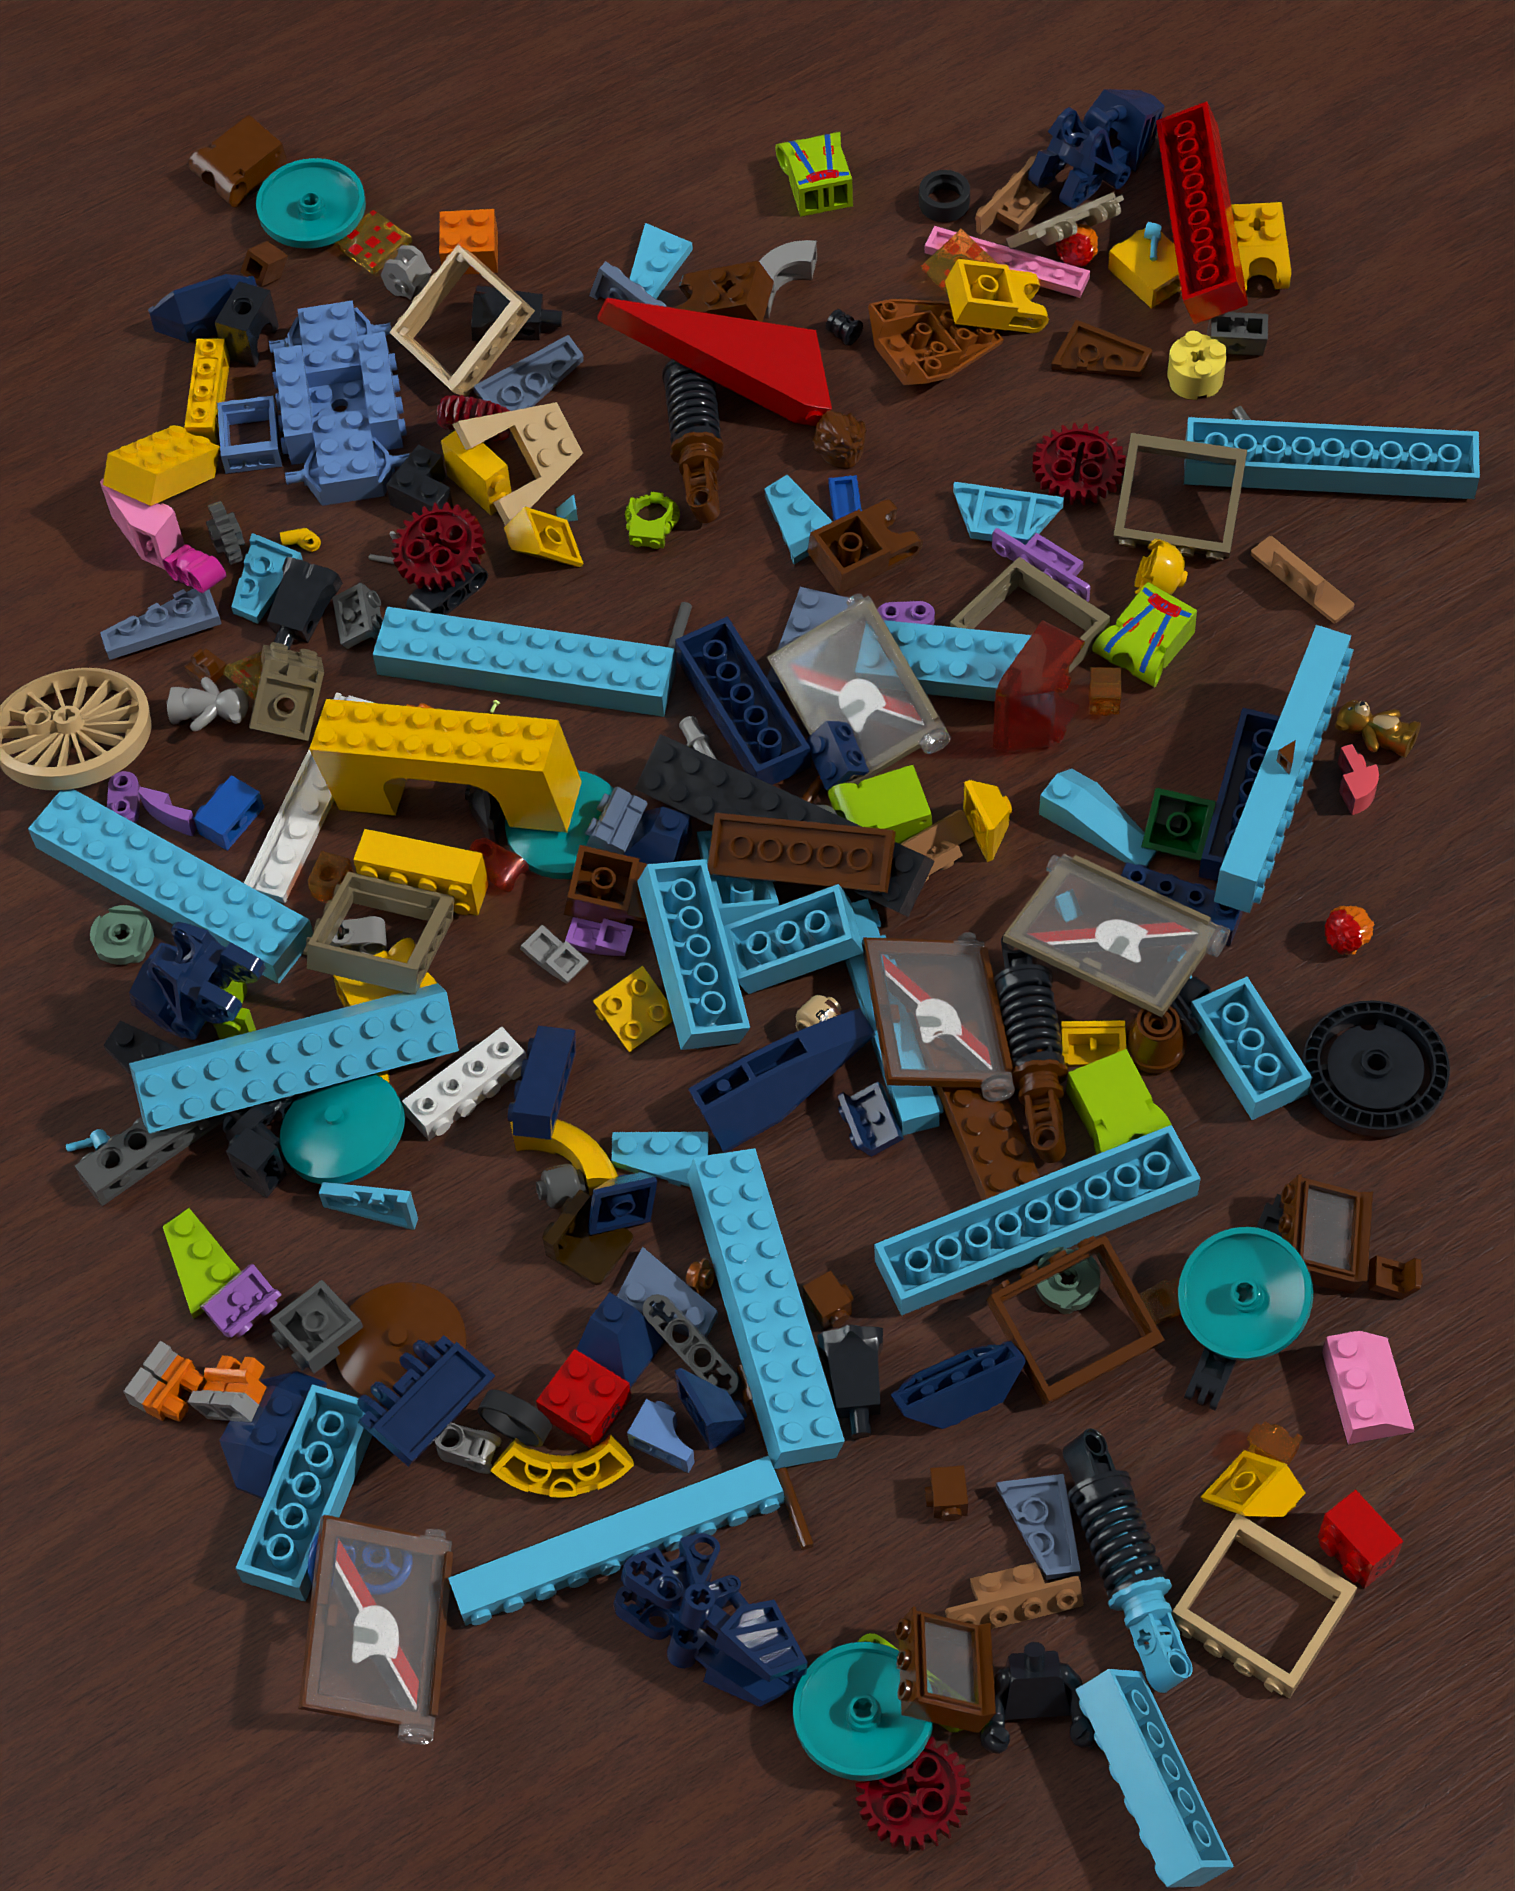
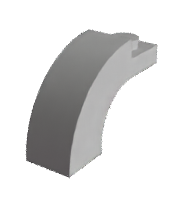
[759,240,817,318]

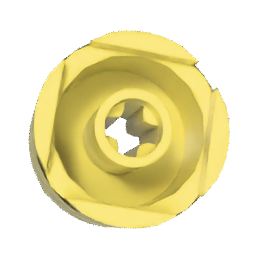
[1167,331,1226,400]

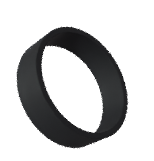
[478,1390,552,1447]

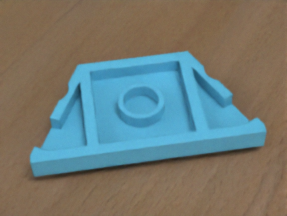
[953,482,1064,545]

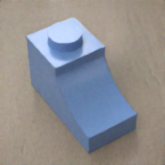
[627,1399,695,1473]

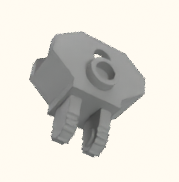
[381,245,432,300]

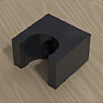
[215,281,279,367]

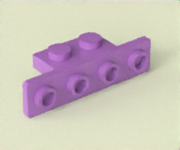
[992,528,1090,602]

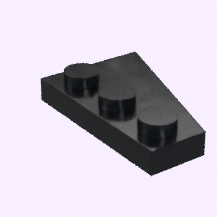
[103,1020,182,1075]

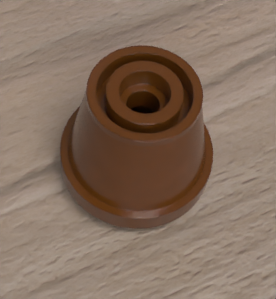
[1125,1006,1187,1073]

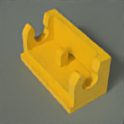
[1060,1021,1126,1067]

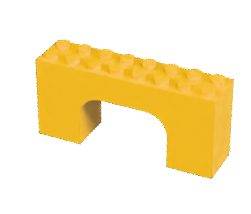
[309,699,582,833]

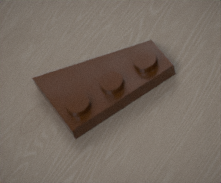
[1051,320,1152,377]

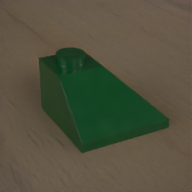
[1141,788,1216,861]

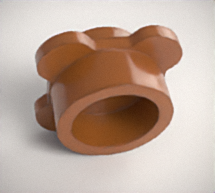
[686,1258,715,1296]

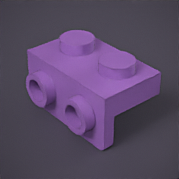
[200,1264,281,1338]

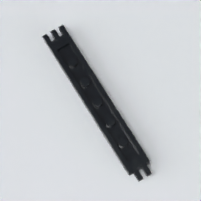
[1184,1194,1284,1411]

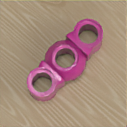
[162,544,226,593]

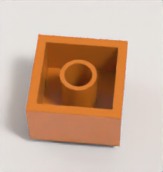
[439,209,498,275]

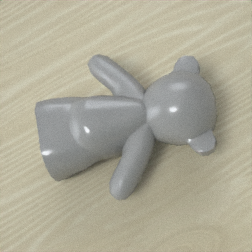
[167,677,249,732]

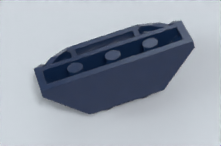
[148,274,257,343]
[891,1341,1026,1429]
[219,1371,327,1500]

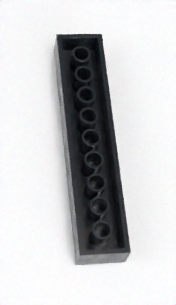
[635,734,935,917]

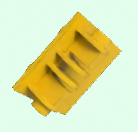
[593,966,673,1052]

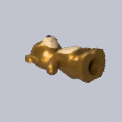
[1335,700,1421,758]

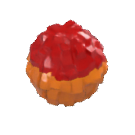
[1055,223,1098,267]
[1324,905,1374,955]

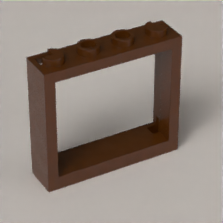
[986,1235,1164,1406]

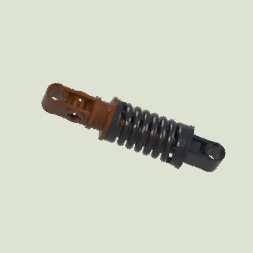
[662,359,724,523]
[994,932,1068,1163]

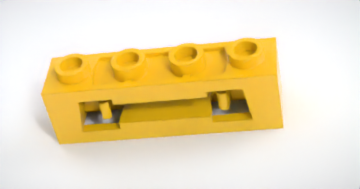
[184,339,230,446]

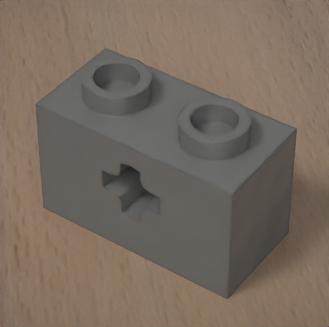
[1207,312,1268,356]

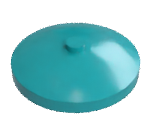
[256,158,366,248]
[505,770,614,879]
[280,1074,405,1184]
[1178,1227,1313,1361]
[793,1642,933,1781]

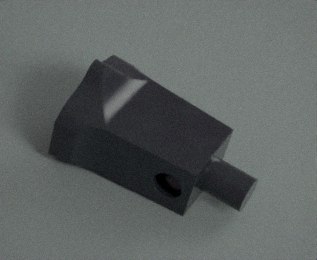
[471,284,563,341]
[267,557,343,650]
[817,1324,883,1439]

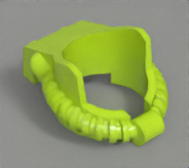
[625,492,680,549]

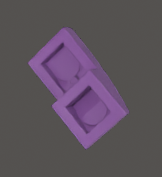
[138,787,197,836]
[565,917,633,956]

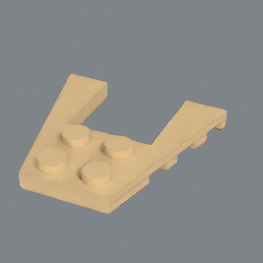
[453,402,583,526]

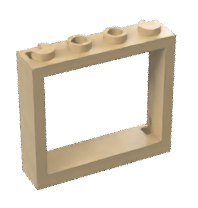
[389,245,535,397]
[1172,1514,1357,1699]

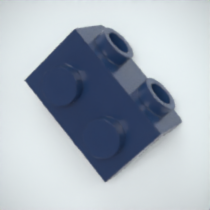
[806,720,869,791]
[837,1082,904,1157]

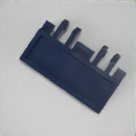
[357,1335,495,1467]

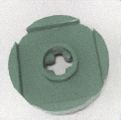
[90,905,154,965]
[1035,1247,1101,1314]

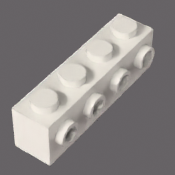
[402,1027,527,1141]

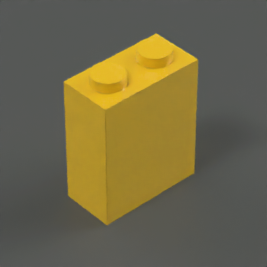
[1108,228,1181,309]
[441,430,512,515]

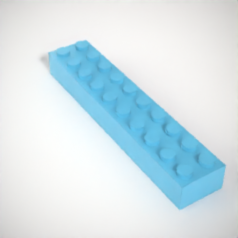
[1184,417,1480,499]
[373,607,676,717]
[1214,625,1354,913]
[28,789,313,984]
[129,983,459,1133]
[874,1125,1201,1316]
[687,1148,845,1469]

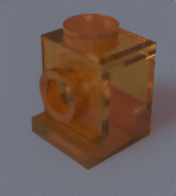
[1246,1421,1303,1466]

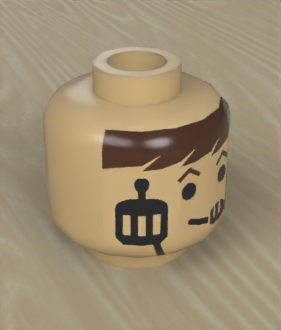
[796,995,841,1031]

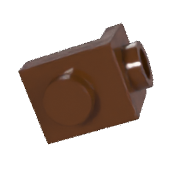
[1369,1255,1423,1300]

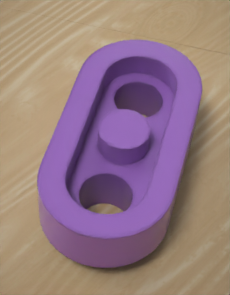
[877,601,935,625]
[107,771,140,823]

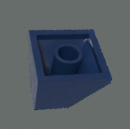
[623,807,693,864]
[587,1172,657,1235]
[576,1292,666,1389]
[675,1368,747,1450]

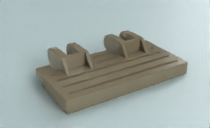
[1006,192,1124,249]

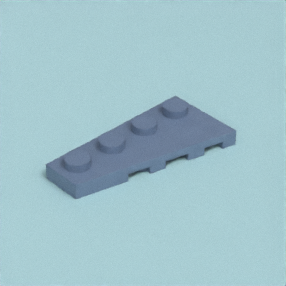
[474,335,584,411]
[767,587,857,691]
[100,589,222,660]

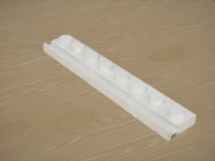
[244,692,374,904]

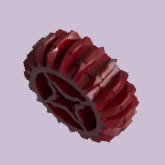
[436,395,511,441]

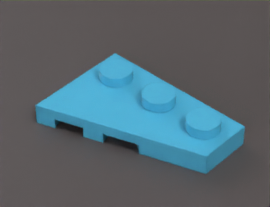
[630,223,693,299]

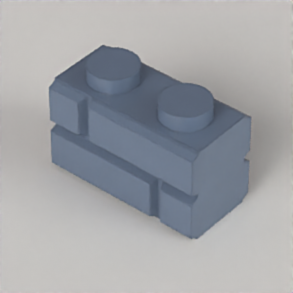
[585,787,648,855]

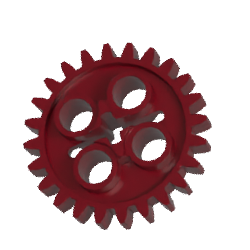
[1032,423,1126,505]
[391,502,486,591]
[855,1736,971,1851]

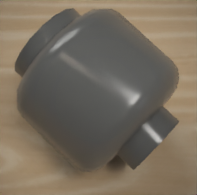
[536,1164,586,1209]

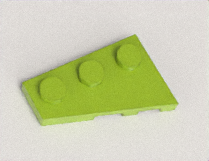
[163,1208,241,1319]

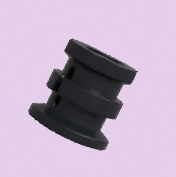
[825,309,863,345]

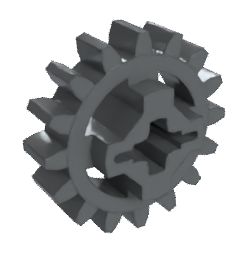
[205,501,245,565]

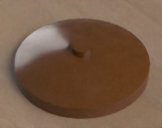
[336,1282,467,1408]

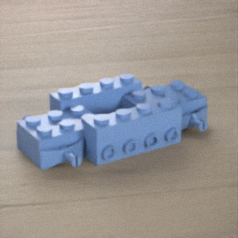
[269,301,410,506]

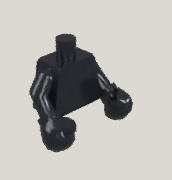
[980,1642,1095,1754]

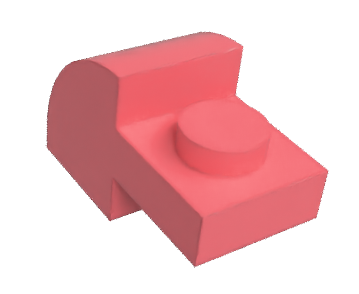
[1338,744,1379,815]

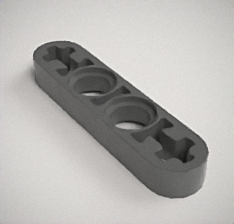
[643,1294,741,1397]

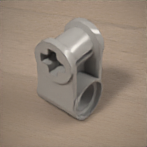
[330,916,387,955]
[435,1423,502,1474]

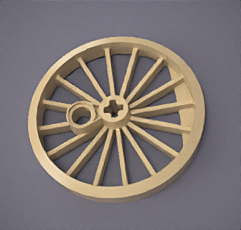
[0,668,151,790]

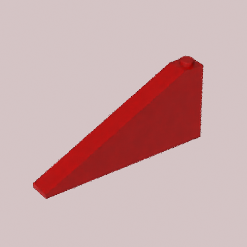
[597,298,832,426]

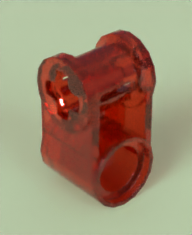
[469,838,529,892]

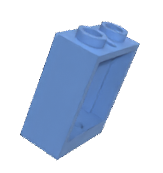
[217,396,282,474]

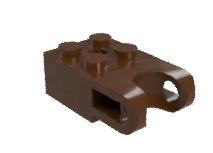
[674,260,774,322]
[807,499,923,594]
[563,845,651,935]

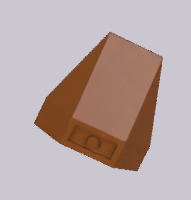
[868,299,1004,385]

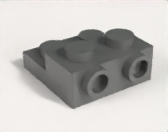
[270,1280,363,1374]

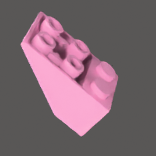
[100,479,185,570]

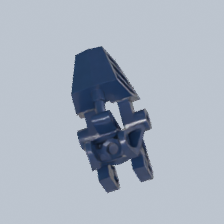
[1028,89,1165,209]
[129,922,266,1040]
[613,1533,808,1707]

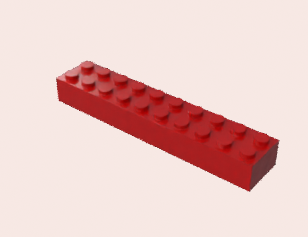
[1156,101,1248,324]

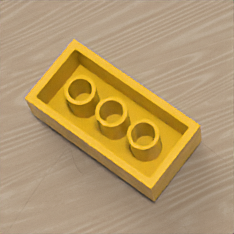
[103,425,220,506]
[353,829,489,915]

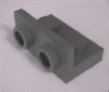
[332,583,383,649]

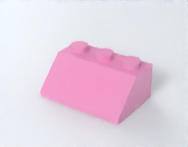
[1322,1331,1414,1444]

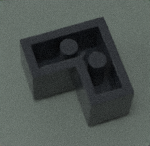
[386,445,454,516]

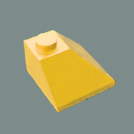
[504,506,584,567]
[963,780,1012,862]
[1201,1450,1305,1517]

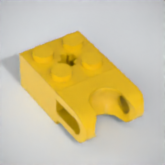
[1231,202,1291,290]
[945,259,1049,333]

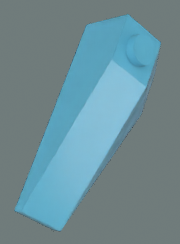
[1039,769,1158,867]
[697,830,779,926]

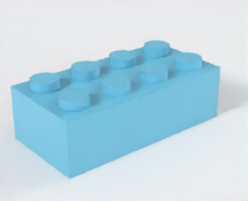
[723,884,864,994]
[1190,977,1312,1120]

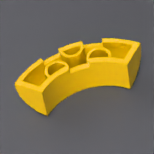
[510,1119,618,1195]
[490,1435,634,1498]

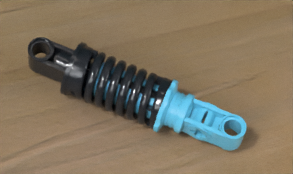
[1063,1428,1193,1693]

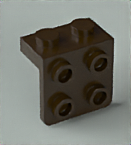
[542,1190,634,1285]

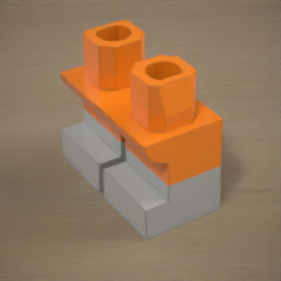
[123,1341,207,1422]
[187,1356,267,1422]

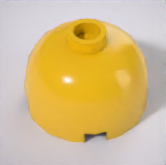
[1134,539,1188,595]

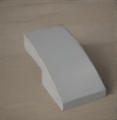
[520,925,589,984]

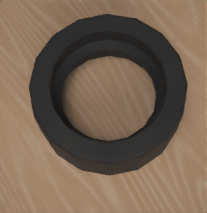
[919,170,970,222]

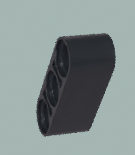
[406,564,488,615]

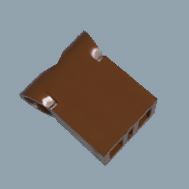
[188,115,288,207]

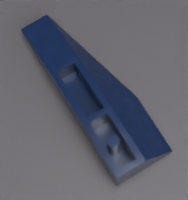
[688,1008,876,1153]

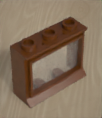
[1279,1174,1373,1294]
[895,1606,996,1733]

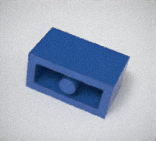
[194,775,264,851]

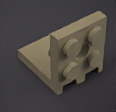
[249,642,324,741]

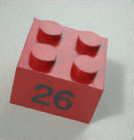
[536,1349,632,1449]
[1317,1489,1404,1589]

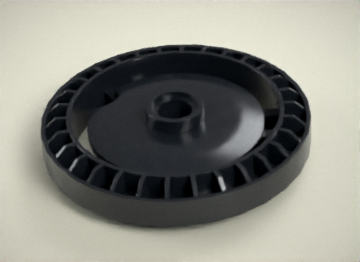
[1302,1000,1450,1137]

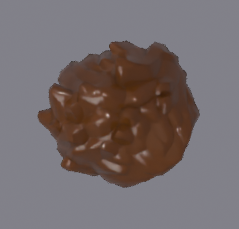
[812,410,867,468]

